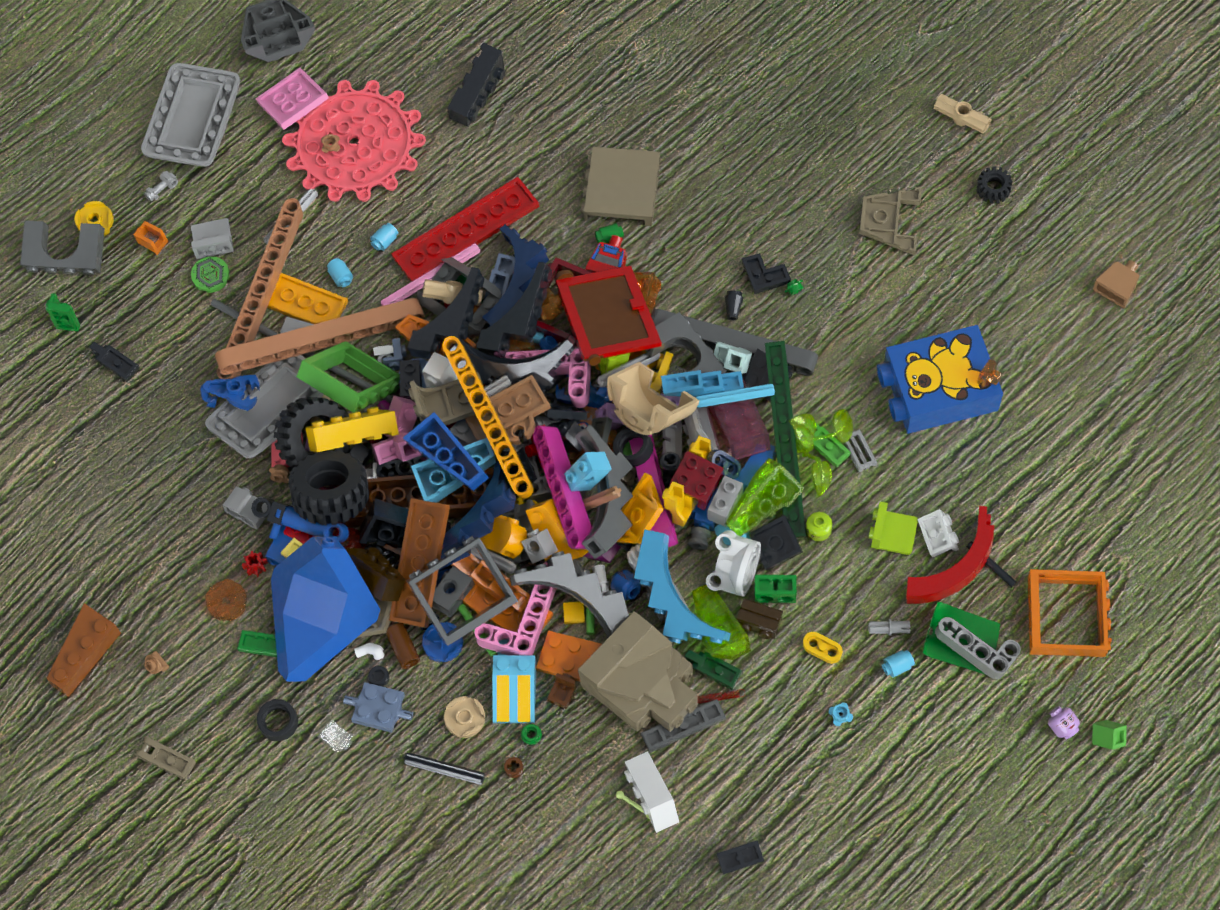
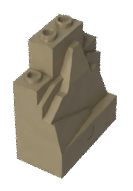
[578,611,698,732]

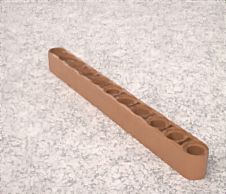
[217,198,303,379]
[215,298,425,375]

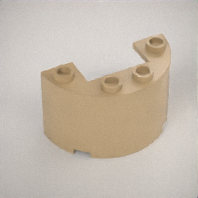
[607,362,700,435]

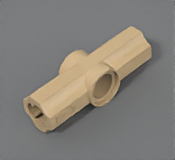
[934,94,991,133]
[422,279,483,306]

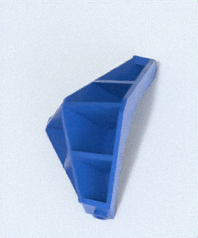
[271,536,380,682]

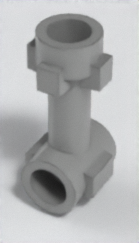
[144,171,178,202]

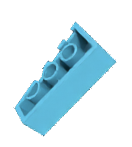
[411,438,496,503]

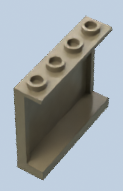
[581,147,661,227]

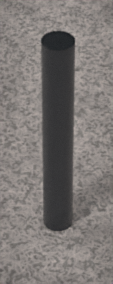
[966,541,1017,588]

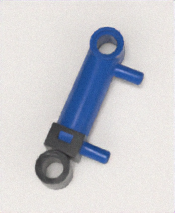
[251,497,349,543]

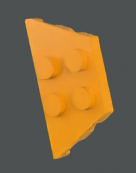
[617,473,663,544]

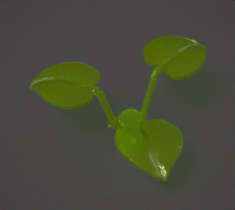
[789,409,853,497]

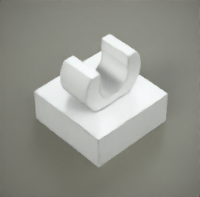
[373,344,394,363]

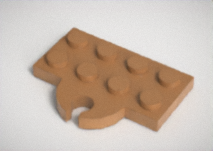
[465,375,551,445]

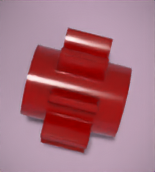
[242,551,268,577]

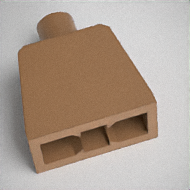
[1093,260,1140,309]

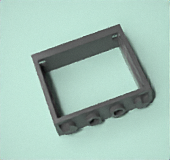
[406,536,518,646]

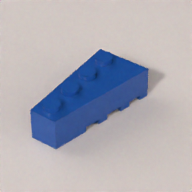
[403,412,489,491]

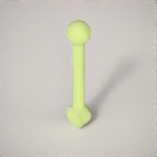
[616,791,650,819]

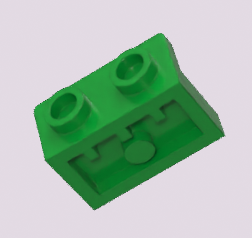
[46,293,80,332]

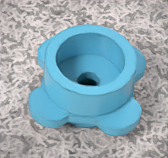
[829,703,853,726]

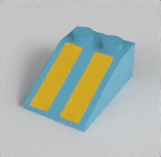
[492,655,537,723]

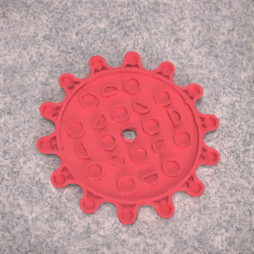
[282,80,426,202]

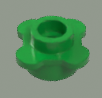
[784,279,804,296]

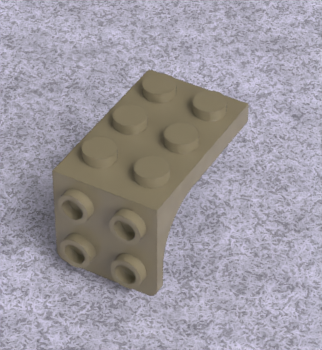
[408,372,484,425]

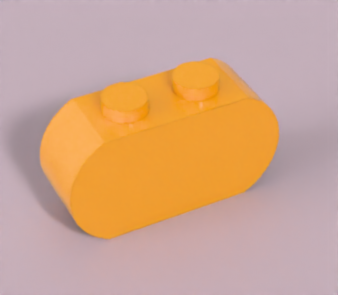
[480,515,527,559]

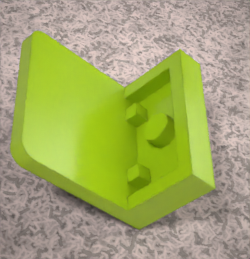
[869,502,918,555]

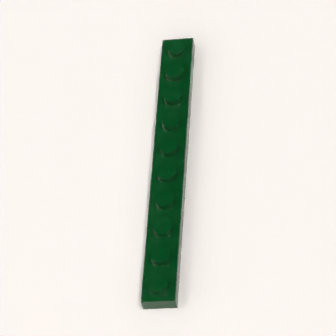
[765,341,807,538]

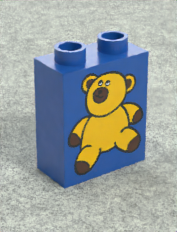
[877,325,1003,434]

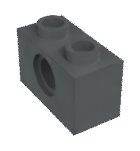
[432,566,474,618]

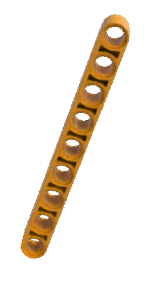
[442,336,533,499]

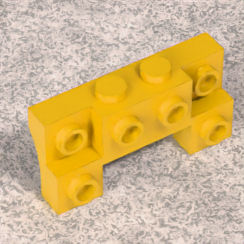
[662,436,711,527]

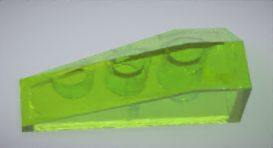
[725,458,805,536]
[692,584,751,660]

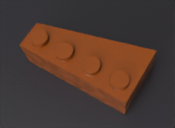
[46,603,121,697]

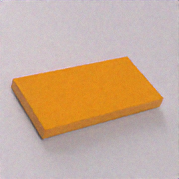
[267,273,349,324]

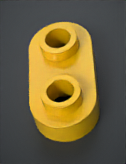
[803,632,843,664]

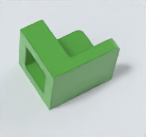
[1092,720,1127,750]

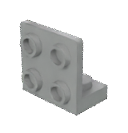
[191,218,234,259]

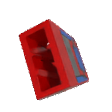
[585,235,627,273]

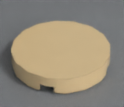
[443,696,486,738]

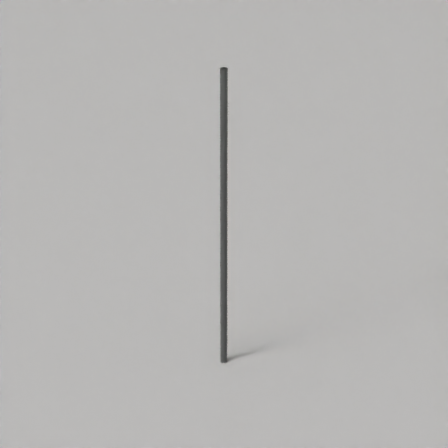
[211,299,498,462]

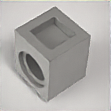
[521,529,558,564]

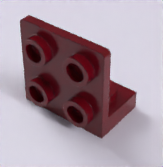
[670,451,724,511]

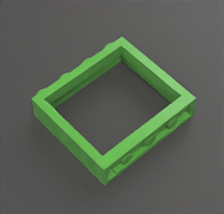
[296,341,400,413]

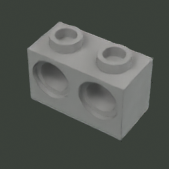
[708,476,743,527]

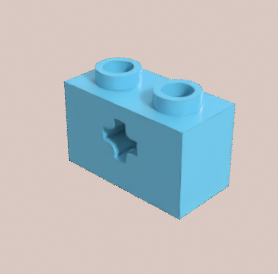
[564,452,612,491]

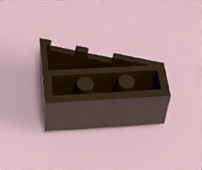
[345,547,406,601]

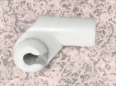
[354,643,385,660]

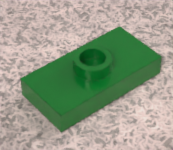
[237,630,277,657]

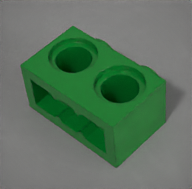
[754,575,797,603]

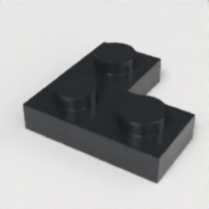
[742,253,791,294]

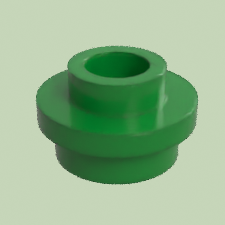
[521,724,542,745]

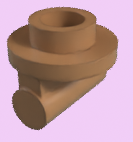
[144,651,169,674]

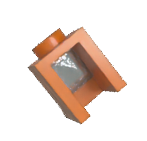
[133,221,169,255]

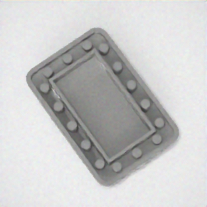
[141,63,240,167]
[205,355,324,458]

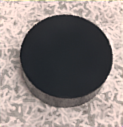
[368,666,390,687]

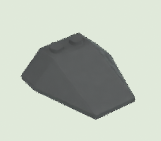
[241,0,315,62]

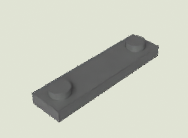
[641,699,726,753]

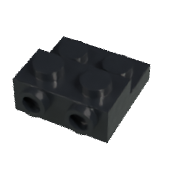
[742,348,793,401]

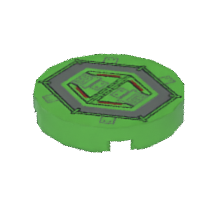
[191,256,230,293]

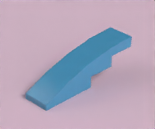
[661,370,744,396]

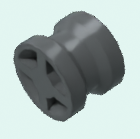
[688,527,711,550]

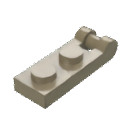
[135,737,196,780]

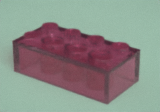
[708,379,771,460]

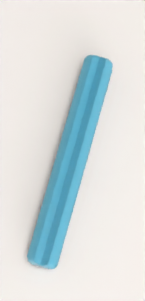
[696,384,775,408]

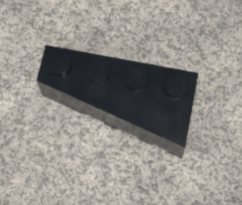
[359,499,451,548]

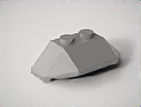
[683,396,720,451]

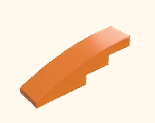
[451,554,531,613]

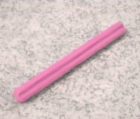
[381,244,480,306]

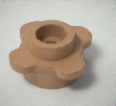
[321,134,340,153]
[269,465,289,483]

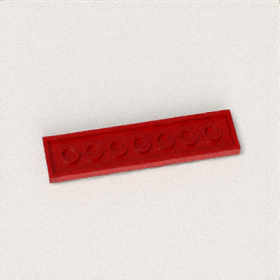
[391,177,540,282]

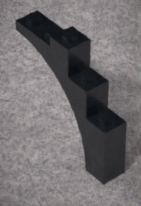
[444,334,576,391]

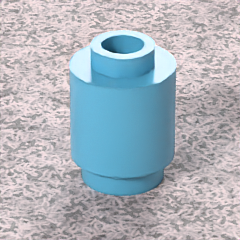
[370,223,398,251]
[327,258,353,287]
[882,650,915,677]

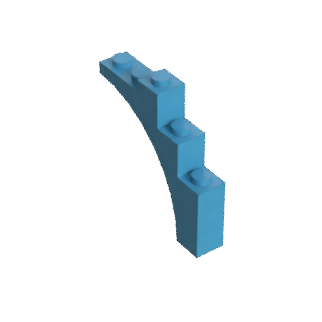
[634,529,731,644]

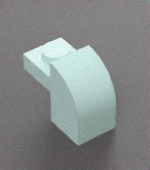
[714,342,752,374]

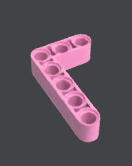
[500,349,591,408]
[474,562,556,655]

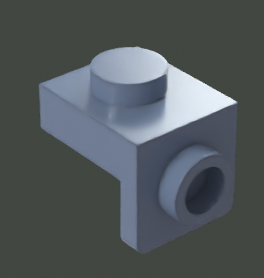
[383,338,407,371]

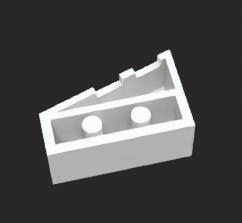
[624,751,679,833]

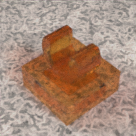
[977,359,1002,386]

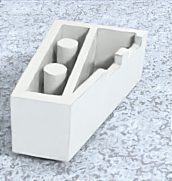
[422,352,458,388]

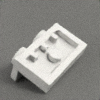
[918,509,959,557]

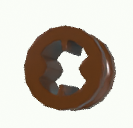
[504,757,524,778]

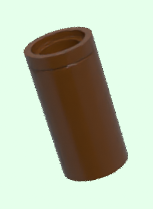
[386,623,420,669]

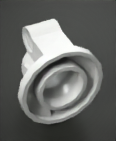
[706,530,761,597]

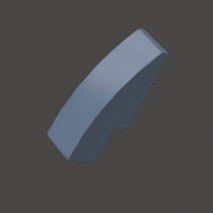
[483,253,515,301]

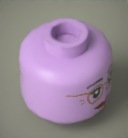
[1048,706,1080,739]

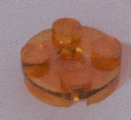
[205,579,247,621]

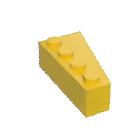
[305,407,399,452]

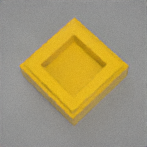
[563,602,585,625]

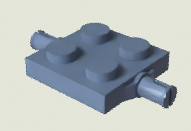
[343,682,414,733]

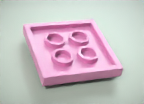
[256,68,329,130]

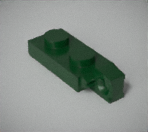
[685,650,742,690]

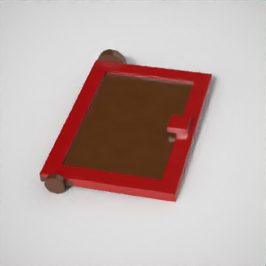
[555,266,662,366]

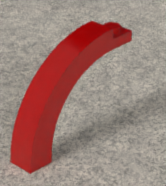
[906,506,995,604]

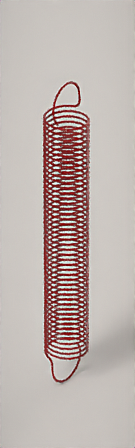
[698,689,745,704]

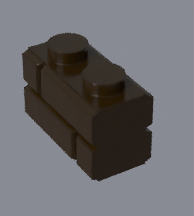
[736,599,783,639]

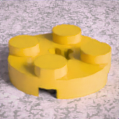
[74,201,114,236]

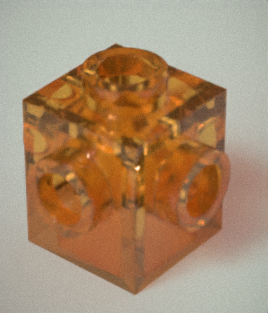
[541,288,562,321]

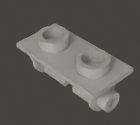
[662,422,682,460]

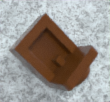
[547,673,577,709]

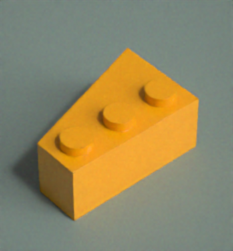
[525,498,589,562]

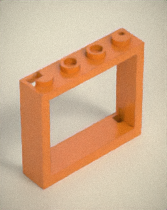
[1027,569,1112,657]

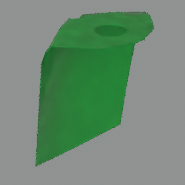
[923,602,1000,675]

